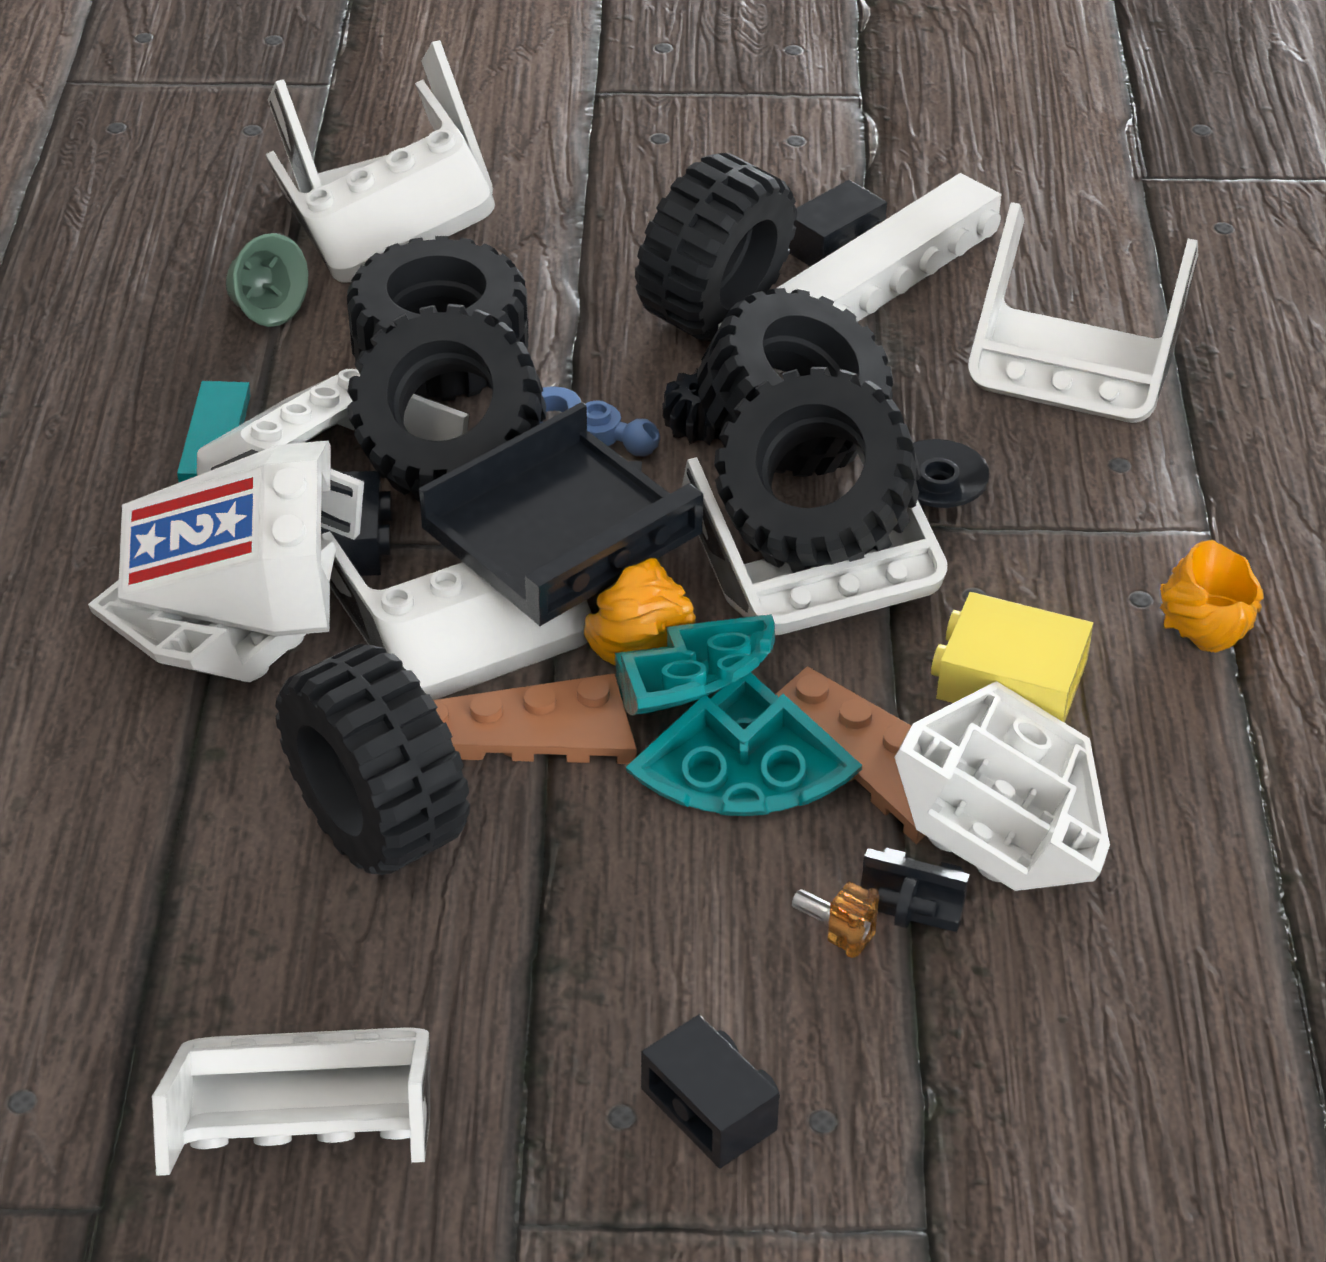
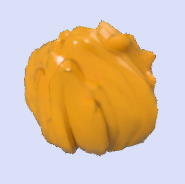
[1160,540,1264,653]
[584,558,696,666]

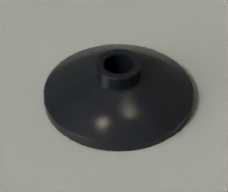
[913,439,989,508]

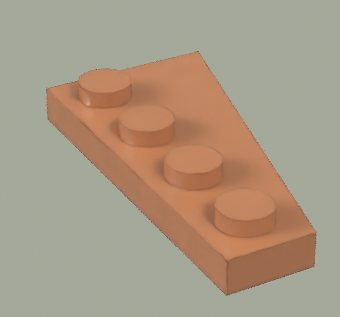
[776,666,926,844]
[434,674,637,764]

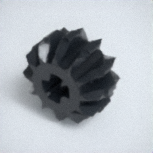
[662,368,721,446]

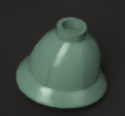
[226,233,308,327]

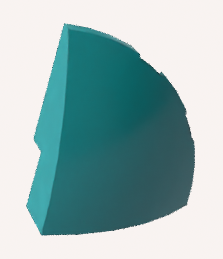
[615,614,775,715]
[626,672,863,816]

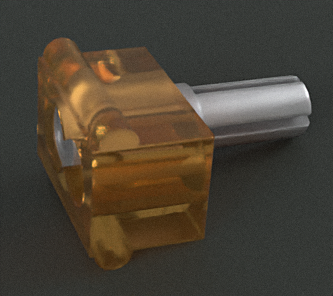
[792,881,879,958]

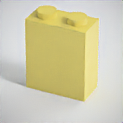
[931,592,1094,723]

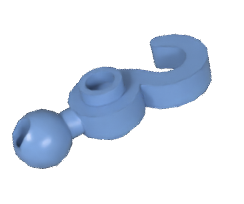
[540,386,660,457]

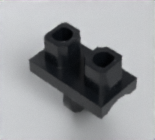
[856,848,970,932]

